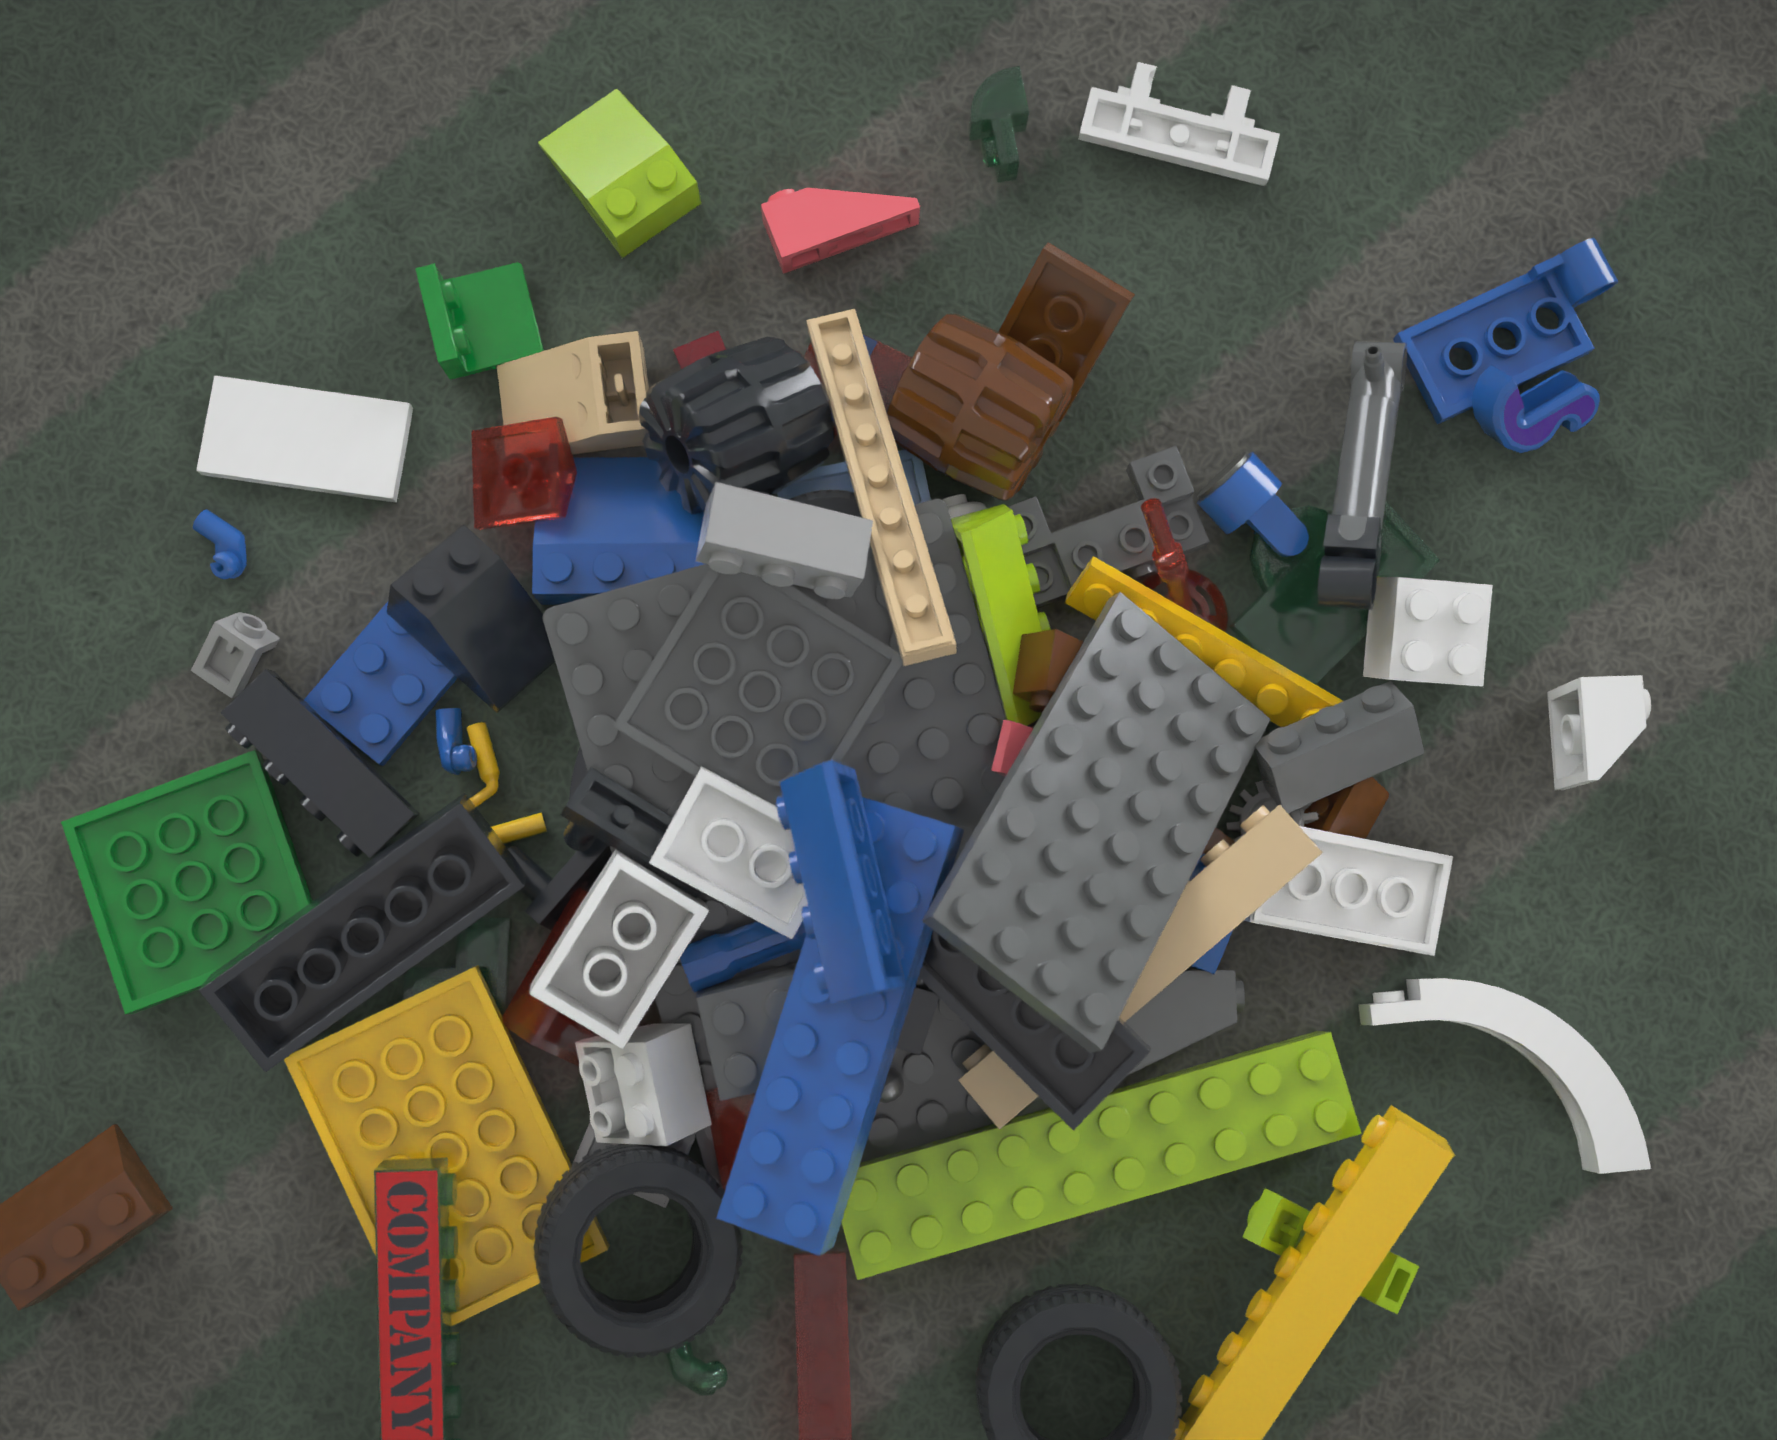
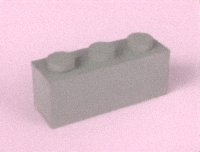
[696,482,873,599]

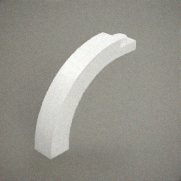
[1358,978,1651,1174]

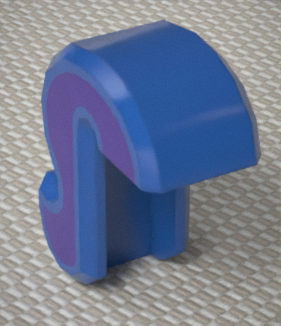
[1472,365,1600,453]

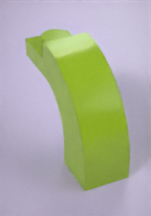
[1242,1188,1419,1314]

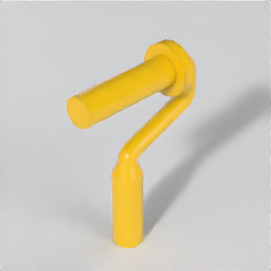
[466,722,547,844]

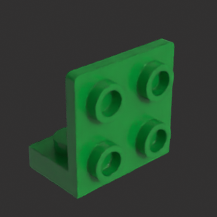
[415,262,544,380]

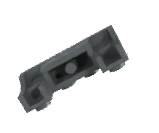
[1008,446,1210,609]

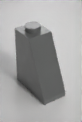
[1125,970,1245,1075]

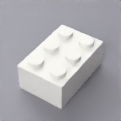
[529,849,709,1049]

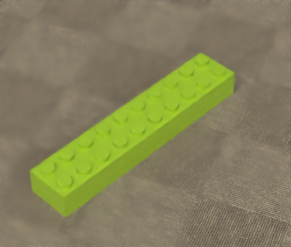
[842,1031,1362,1280]

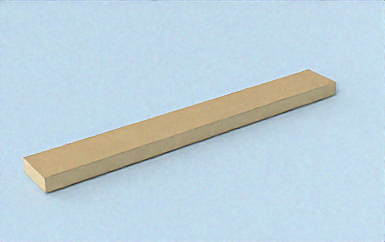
[806,309,957,666]

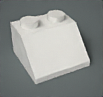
[1547,675,1651,790]

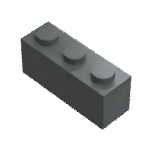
[1254,681,1425,813]

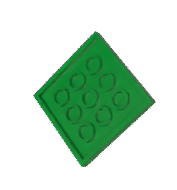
[61,750,313,1014]

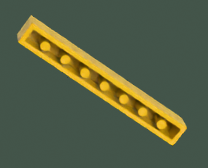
[1174,1105,1454,1440]

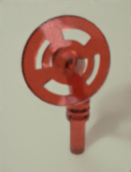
[1141,498,1228,632]

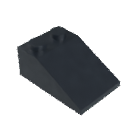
[386,525,555,713]

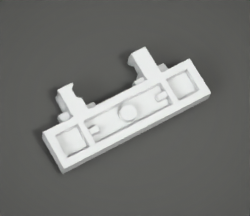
[1078,62,1280,186]

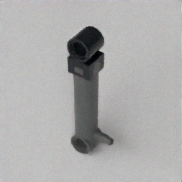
[1318,341,1407,610]

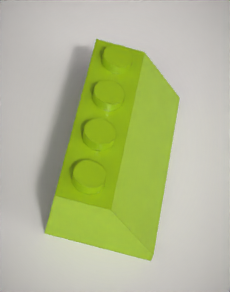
[951,504,1051,726]

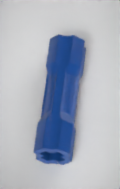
[680,920,806,993]

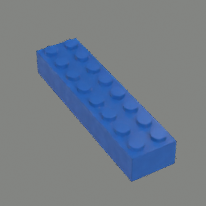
[717,797,964,1256]

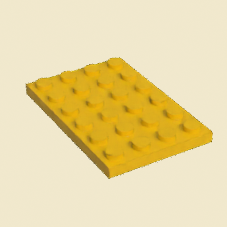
[284,965,610,1331]

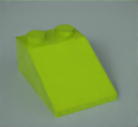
[538,89,701,258]

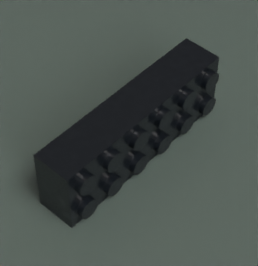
[199,793,527,1073]
[919,858,1151,1131]

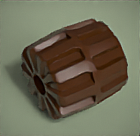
[887,314,1074,501]

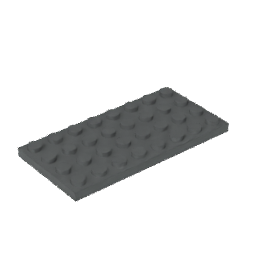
[922,592,1270,1053]

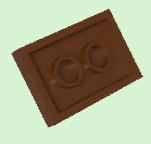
[998,242,1135,422]

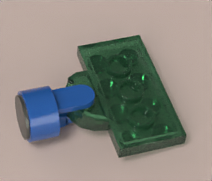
[1197,452,1440,685]

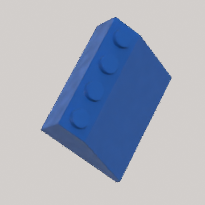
[532,457,705,605]

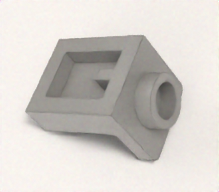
[191,612,280,698]

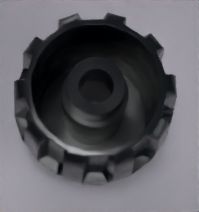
[639,337,835,514]

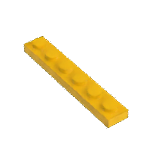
[1065,556,1343,727]

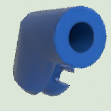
[193,509,247,579]
[435,708,477,775]

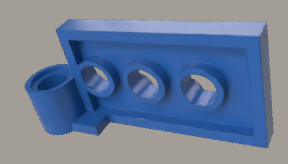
[1393,238,1618,425]

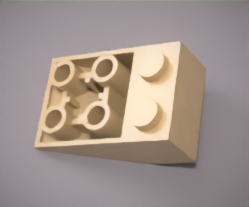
[497,331,649,463]

